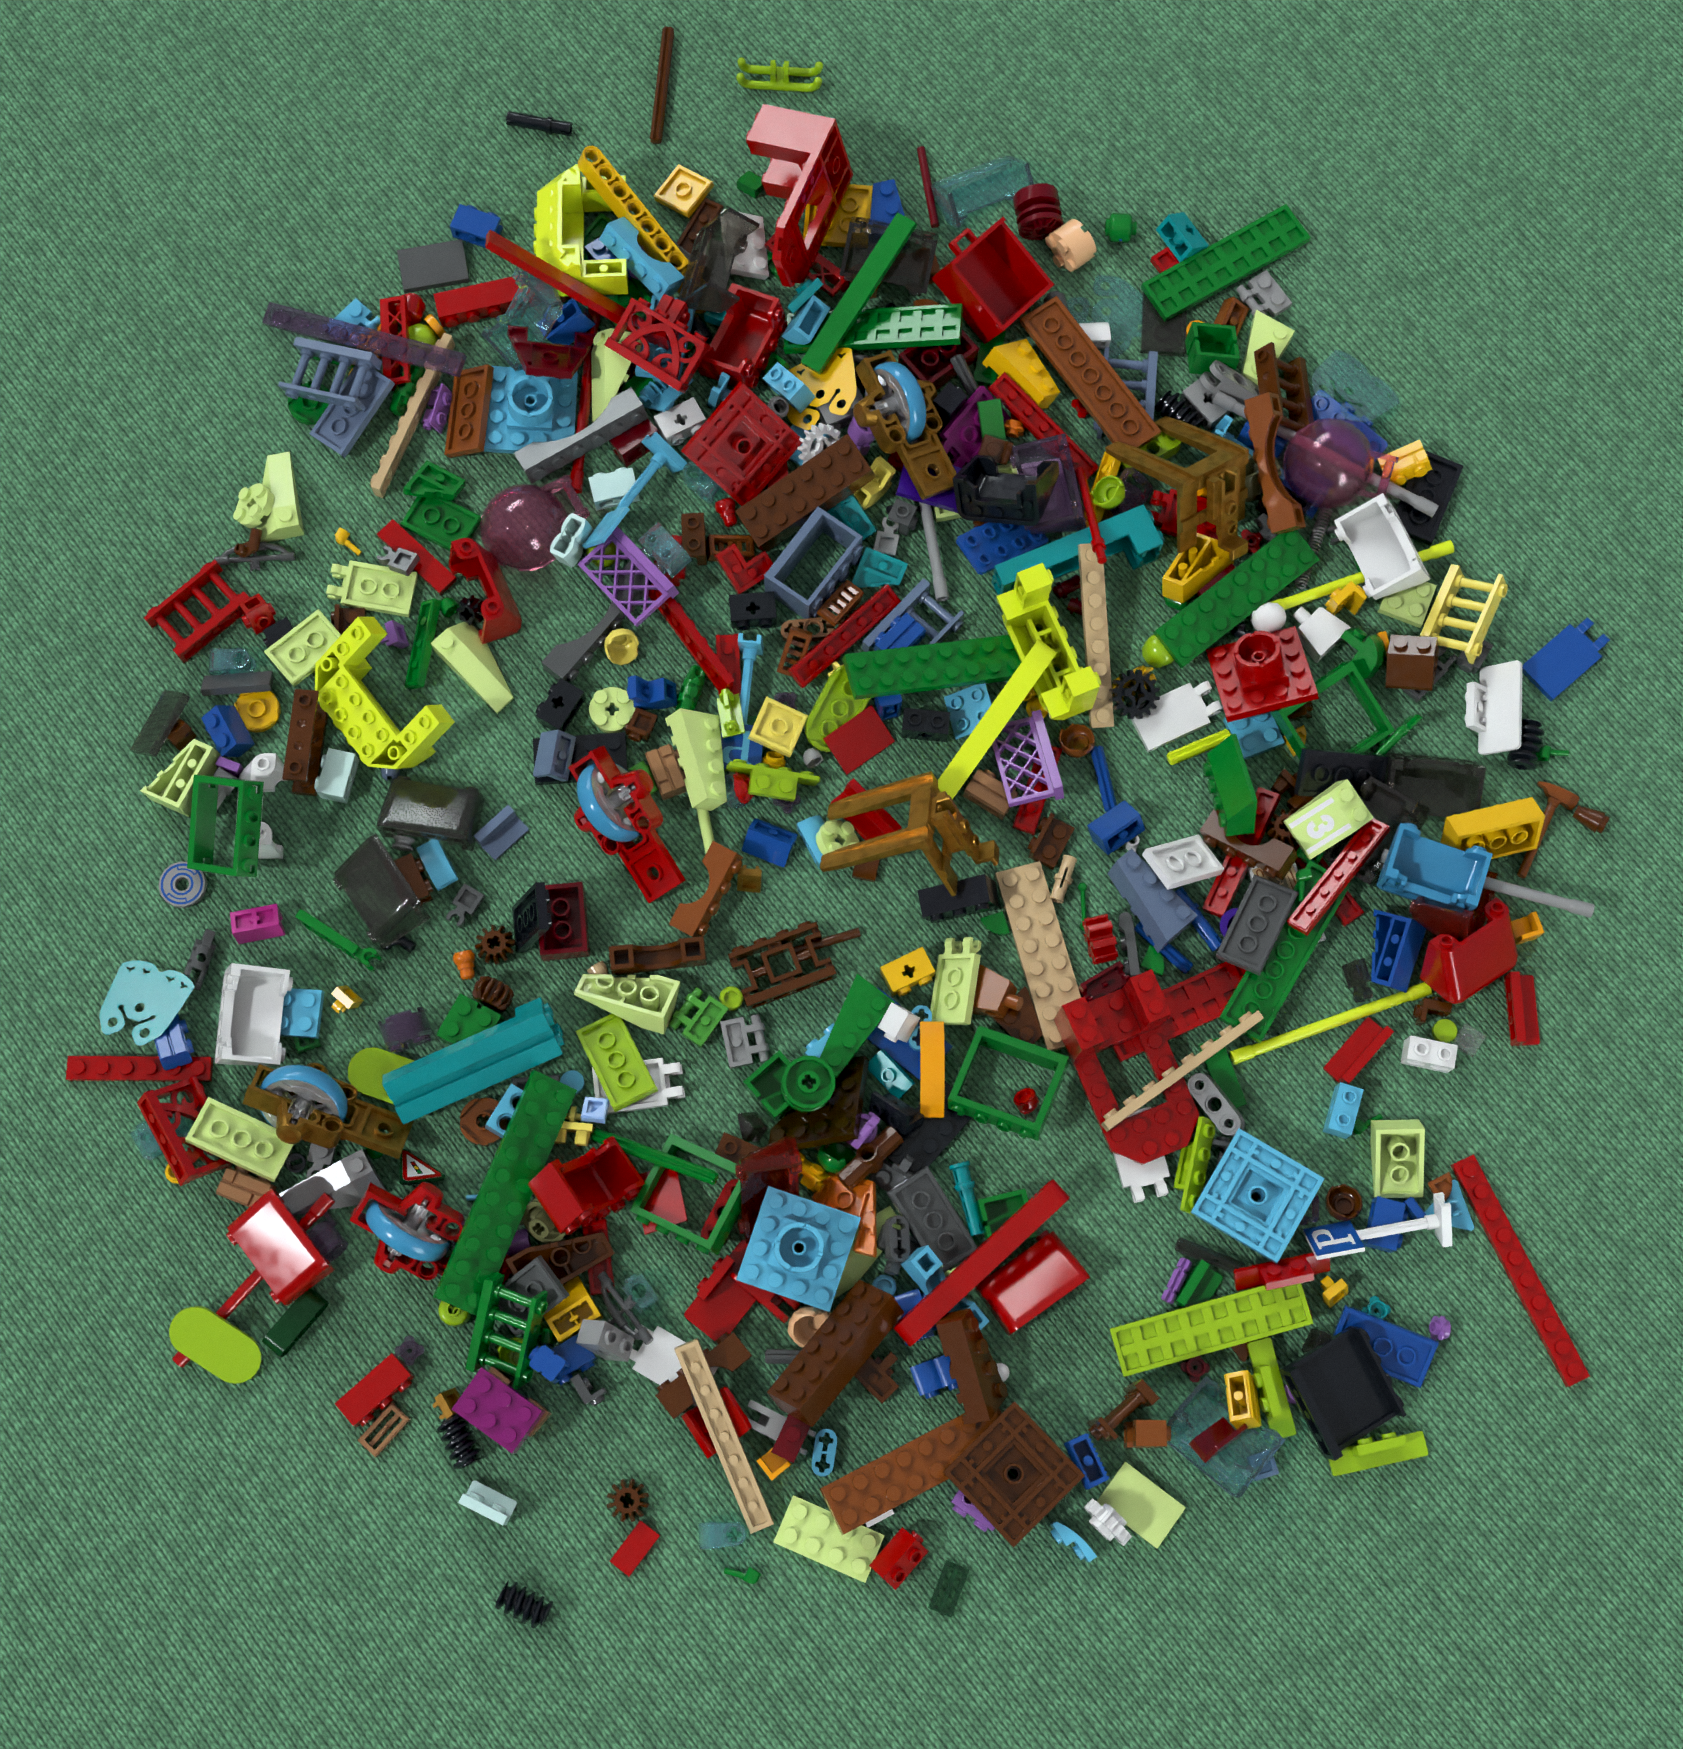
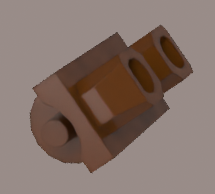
[1271,769,1314,812]

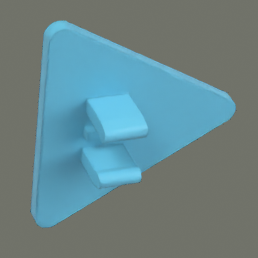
[1425,1180,1474,1231]

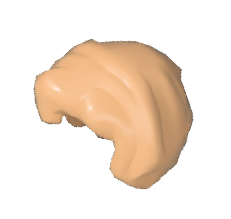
[787,1305,831,1348]

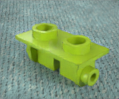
[717,689,745,738]

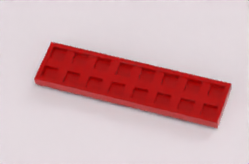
[1113,962,1246,1063]

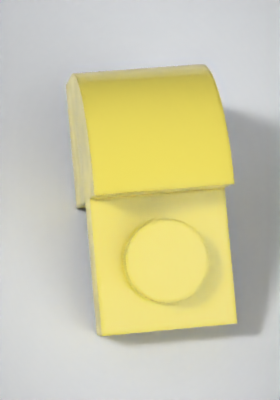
[853,456,896,510]

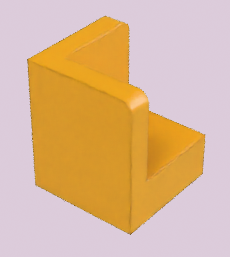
[1511,911,1545,945]
[756,1448,792,1481]

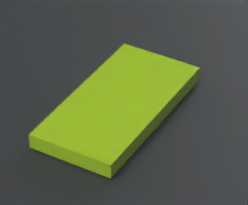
[575,1013,658,1112]

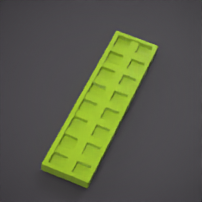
[1109,1283,1314,1377]

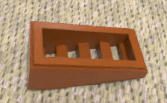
[706,534,755,561]
[817,580,864,627]
[777,626,812,677]

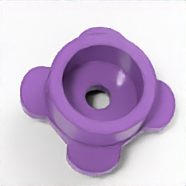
[1429,1316,1451,1340]

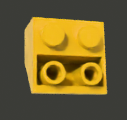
[544,1276,604,1343]

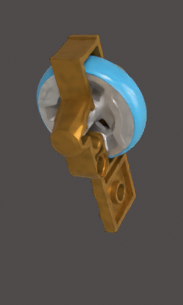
[853,350,957,500]
[242,1063,414,1159]

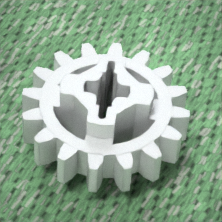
[797,423,842,465]
[1084,1498,1132,1546]

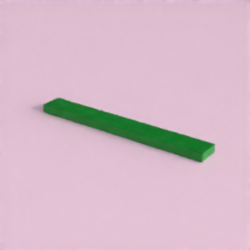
[801,212,917,375]

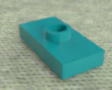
[868,1049,915,1099]

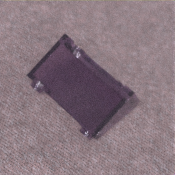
[1010,433,1087,535]

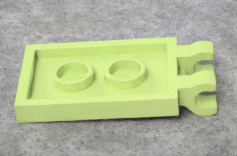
[326,560,418,617]
[930,937,981,1025]

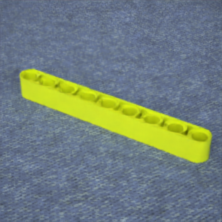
[937,639,1057,800]

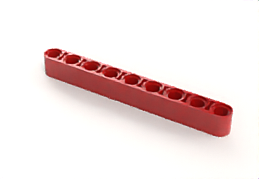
[893,1179,1070,1347]

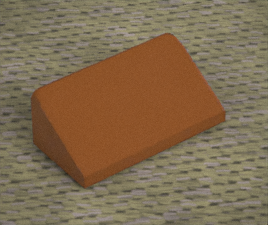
[1213,297,1249,336]

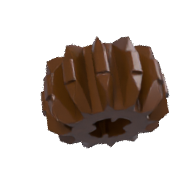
[1268,809,1296,848]
[475,925,516,965]
[472,976,514,1012]
[607,1479,649,1522]

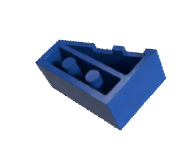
[867,179,911,258]
[1371,909,1427,993]

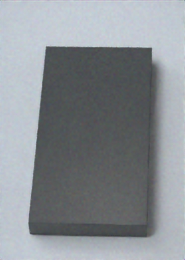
[1216,874,1298,976]
[887,1166,978,1272]

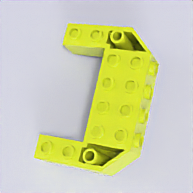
[533,164,628,297]
[996,563,1101,720]
[315,617,455,769]

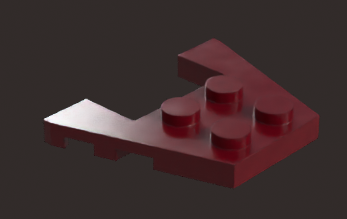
[507,325,595,379]

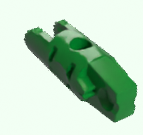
[389,361,426,416]
[675,665,706,711]

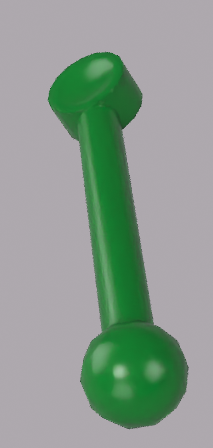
[1078,883,1087,931]

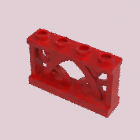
[604,297,711,394]
[137,1076,233,1186]

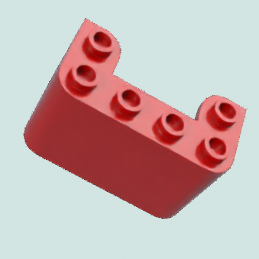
[693,283,788,390]
[528,1136,645,1235]

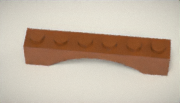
[1244,392,1306,534]

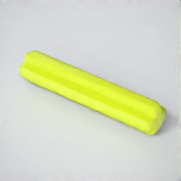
[1166,729,1231,765]

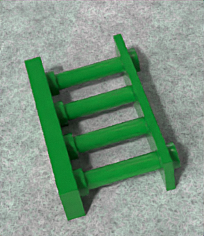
[465,1272,548,1390]

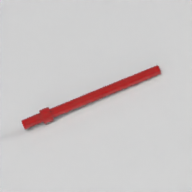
[1076,467,1107,564]

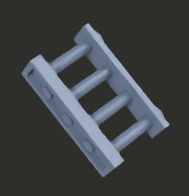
[278,337,383,412]
[1093,347,1158,439]
[862,578,964,652]

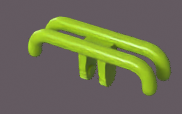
[736,57,823,92]

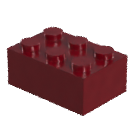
[898,330,979,390]
[539,882,590,961]

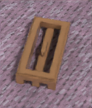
[357,1403,411,1457]

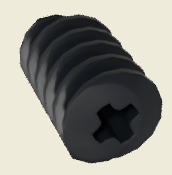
[1155,390,1204,428]
[1507,719,1544,770]
[437,1414,484,1469]
[495,1580,553,1629]

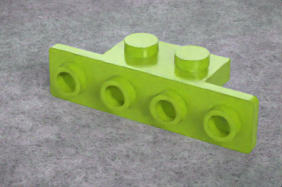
[725,759,820,802]
[1173,1116,1216,1216]
[1247,1337,1296,1440]
[1328,1431,1429,1476]

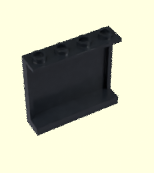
[1280,1326,1406,1461]

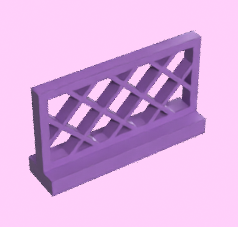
[578,526,679,627]
[992,710,1064,807]

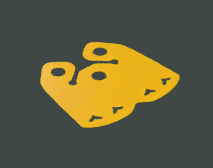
[787,348,857,430]

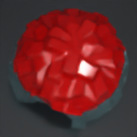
[724,772,754,809]

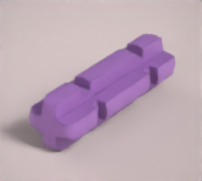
[1161,1257,1192,1304]

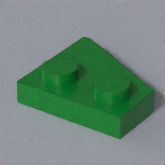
[403,460,466,500]

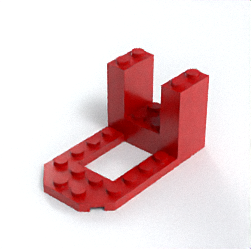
[746,104,853,287]
[1054,969,1200,1165]

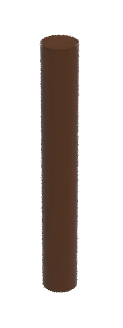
[793,928,861,953]

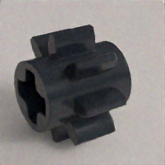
[456,595,484,625]

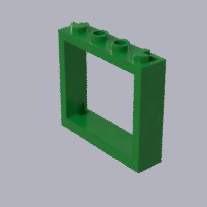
[1270,661,1395,760]
[187,775,264,877]
[948,1025,1069,1141]
[630,1133,758,1255]

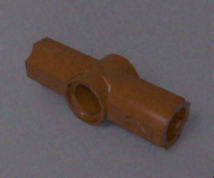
[836,1126,904,1190]

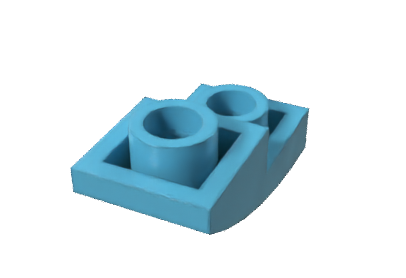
[416,837,459,891]
[1050,1521,1097,1562]

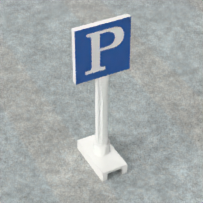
[1303,1192,1452,1260]

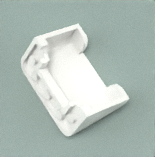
[1334,493,1431,600]
[236,753,287,859]
[215,963,293,1066]

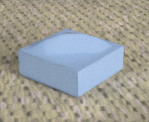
[581,1097,609,1124]

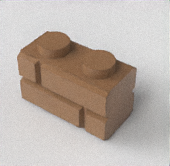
[645,744,687,800]
[963,769,1018,820]
[216,1165,276,1207]

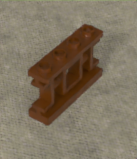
[728,921,837,1011]

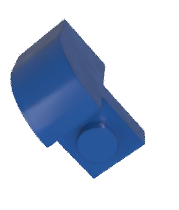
[627,675,677,710]

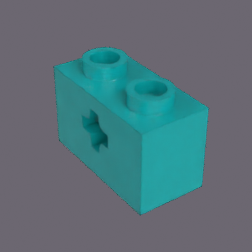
[1156,212,1209,262]

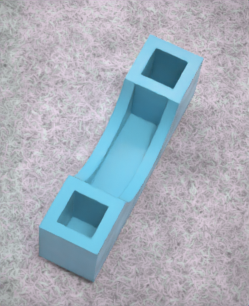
[599,217,685,300]
[901,1245,989,1330]

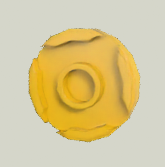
[234,691,281,733]

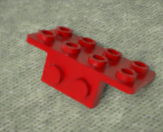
[684,1240,756,1341]

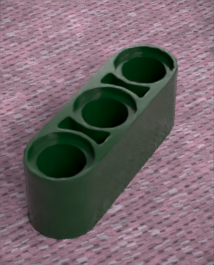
[262,1288,329,1358]

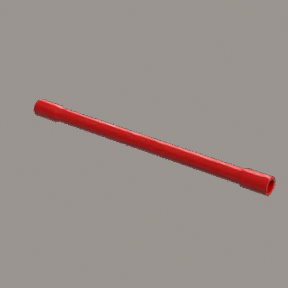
[569,308,601,494]
[172,1192,335,1368]

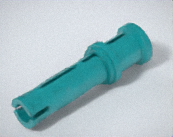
[948,1161,984,1236]

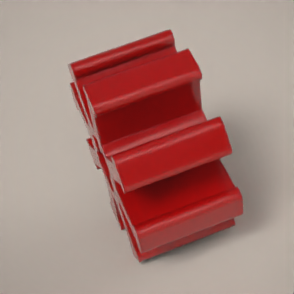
[1082,914,1118,965]

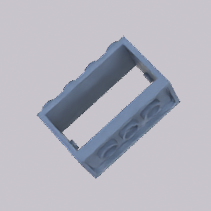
[764,507,863,619]

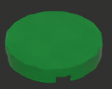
[288,381,329,425]

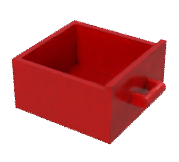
[931,217,1054,344]

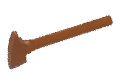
[1517,781,1579,878]

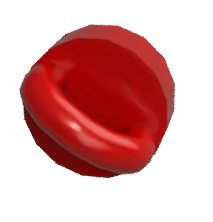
[1013,1088,1039,1114]

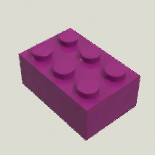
[452,1367,545,1454]

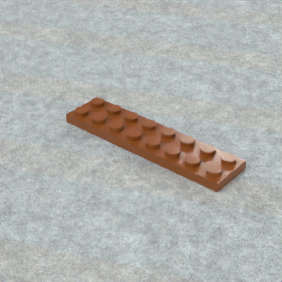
[1020,296,1162,449]
[820,1409,1002,1535]

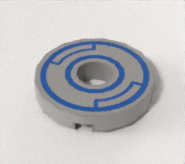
[158,861,207,908]

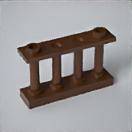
[1254,342,1316,440]
[282,689,328,796]
[1087,1379,1160,1442]

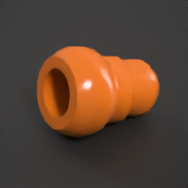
[453,950,475,980]

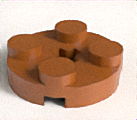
[460,1098,509,1147]

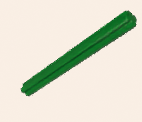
[591,1128,719,1185]

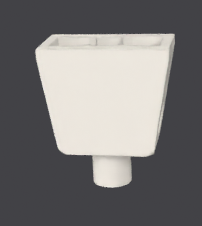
[1293,606,1351,663]

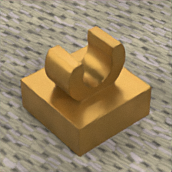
[737,865,762,893]
[432,1387,460,1419]

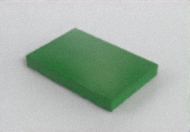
[400,496,483,551]

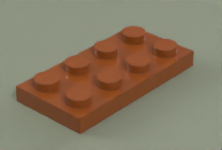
[444,364,494,458]

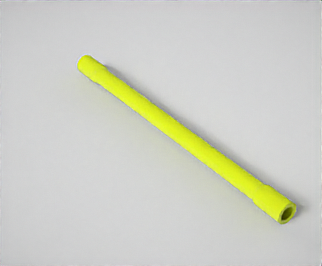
[1263,540,1454,610]
[1229,982,1432,1065]

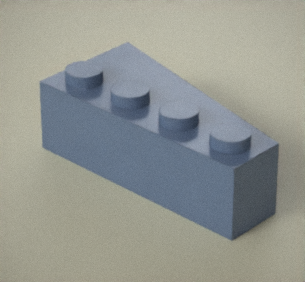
[1107,848,1198,953]

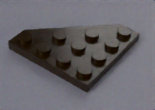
[768,1055,869,1154]

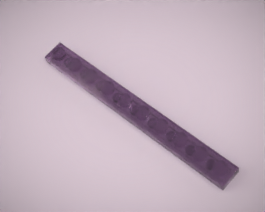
[262,302,467,377]

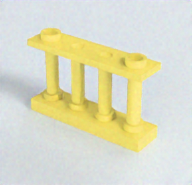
[1420,564,1508,664]

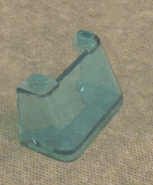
[481,267,563,371]
[1167,1376,1286,1498]

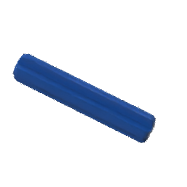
[1091,746,1117,812]
[1134,922,1193,974]

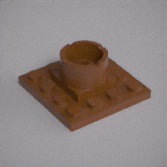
[943,1401,1085,1548]

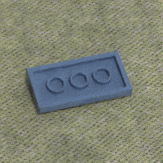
[309,365,395,458]

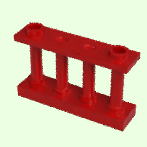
[144,560,250,663]

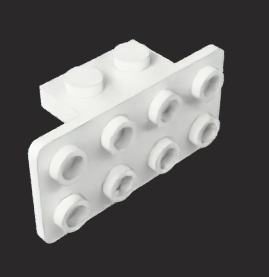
[1465,660,1523,755]

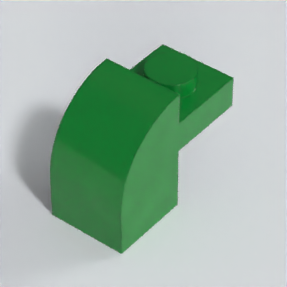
[1341,628,1386,679]

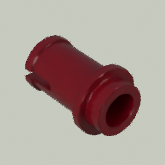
[1053,574,1081,599]
[1066,597,1082,616]

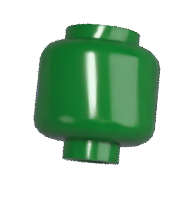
[1105,213,1137,243]

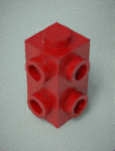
[869,1527,929,1590]

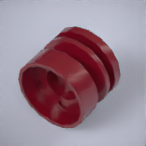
[1013,183,1063,240]

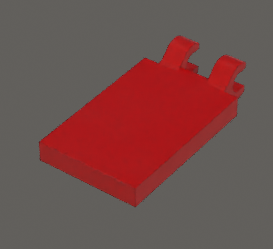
[1149,489,1218,540]

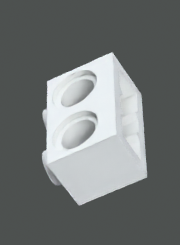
[1401,1036,1458,1073]

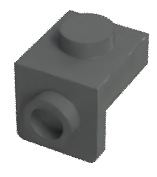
[888,499,919,536]

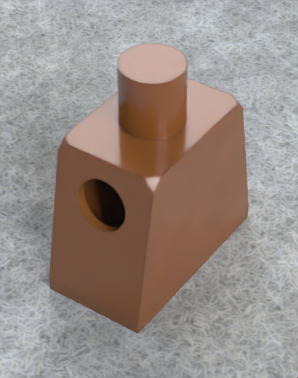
[972,965,1023,1018]

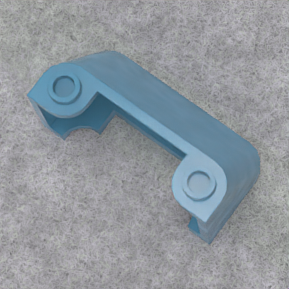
[1377,823,1493,916]

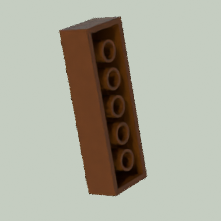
[735,434,877,553]
[767,1279,904,1427]

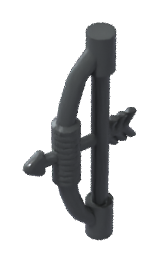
[214,541,296,572]
[597,1271,654,1345]

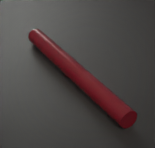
[917,146,939,228]

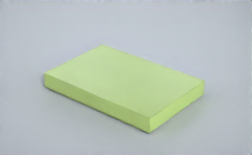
[264,609,341,687]
[1097,1461,1186,1549]

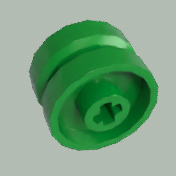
[781,1056,835,1112]

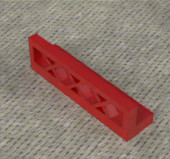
[765,233,850,297]
[380,295,411,391]

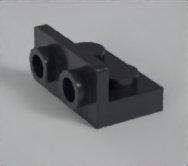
[869,1091,924,1135]

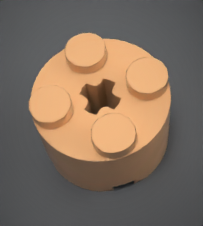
[1045,219,1097,272]

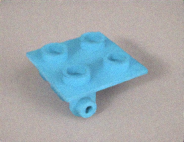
[638,376,693,412]
[944,684,992,740]

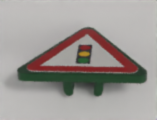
[399,1149,445,1186]

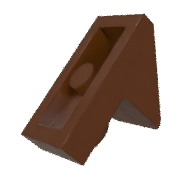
[155,712,196,751]

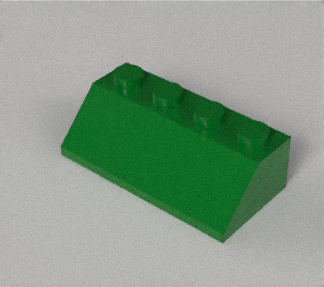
[1203,734,1258,836]

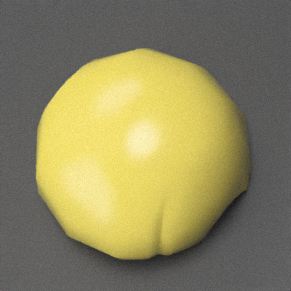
[604,628,639,665]

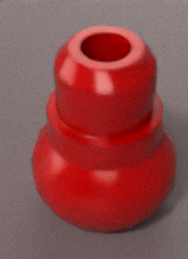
[715,497,738,527]

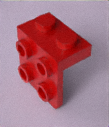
[681,1387,752,1459]

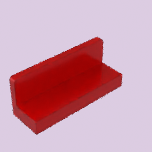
[831,778,902,840]
[1504,971,1540,1046]
[1323,1017,1394,1084]

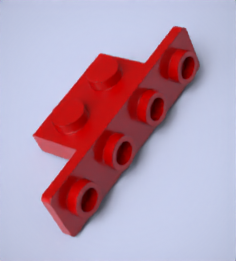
[1234,1253,1330,1291]

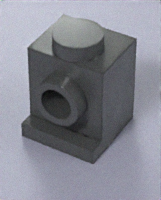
[1455,637,1493,674]

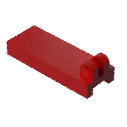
[716,634,741,696]

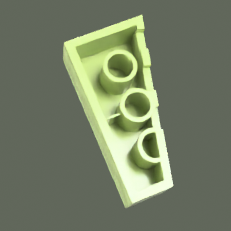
[665,708,727,811]

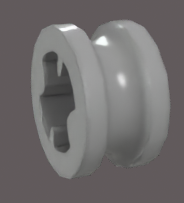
[392,835,415,852]

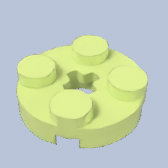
[233,483,274,528]
[589,687,636,733]
[816,820,859,855]

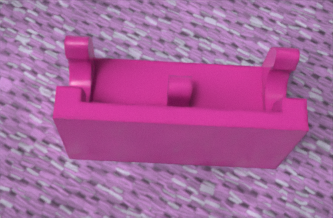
[230,904,285,944]

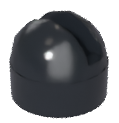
[286,1153,306,1173]

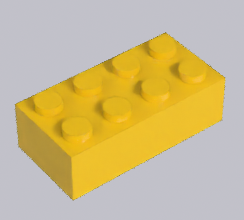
[1440,797,1545,859]

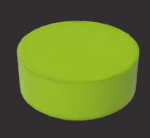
[719,986,743,1011]
[1432,1019,1457,1043]

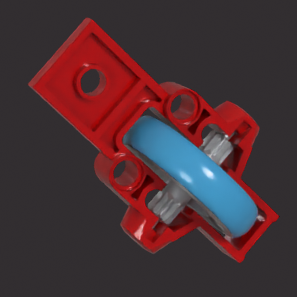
[568,745,686,903]
[349,1182,511,1284]

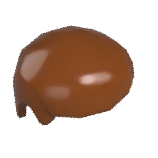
[1059,723,1095,758]

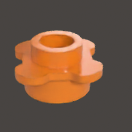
[1004,419,1024,438]

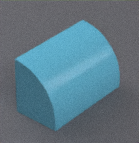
[782,295,830,345]
[797,815,824,869]

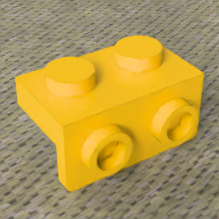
[1325,581,1367,616]

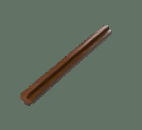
[650,26,674,144]

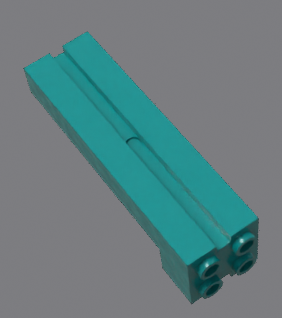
[991,504,1164,595]
[382,997,565,1125]

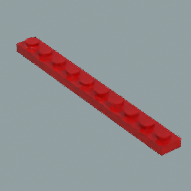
[1450,1154,1590,1387]

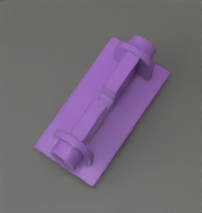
[422,383,452,434]

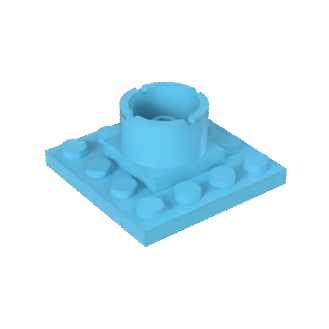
[483,366,578,454]
[1190,1128,1325,1263]
[736,1186,861,1312]

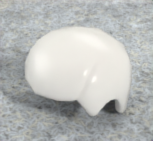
[1251,602,1286,632]

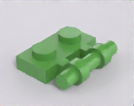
[668,987,729,1048]

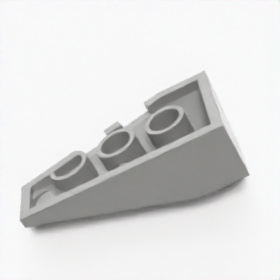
[279,1149,386,1216]

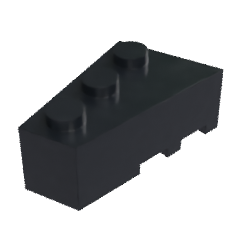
[917,874,1001,923]

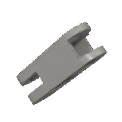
[1200,360,1259,405]
[1188,1073,1245,1136]
[747,1400,816,1456]

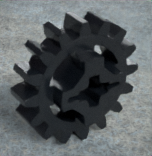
[1109,669,1160,719]

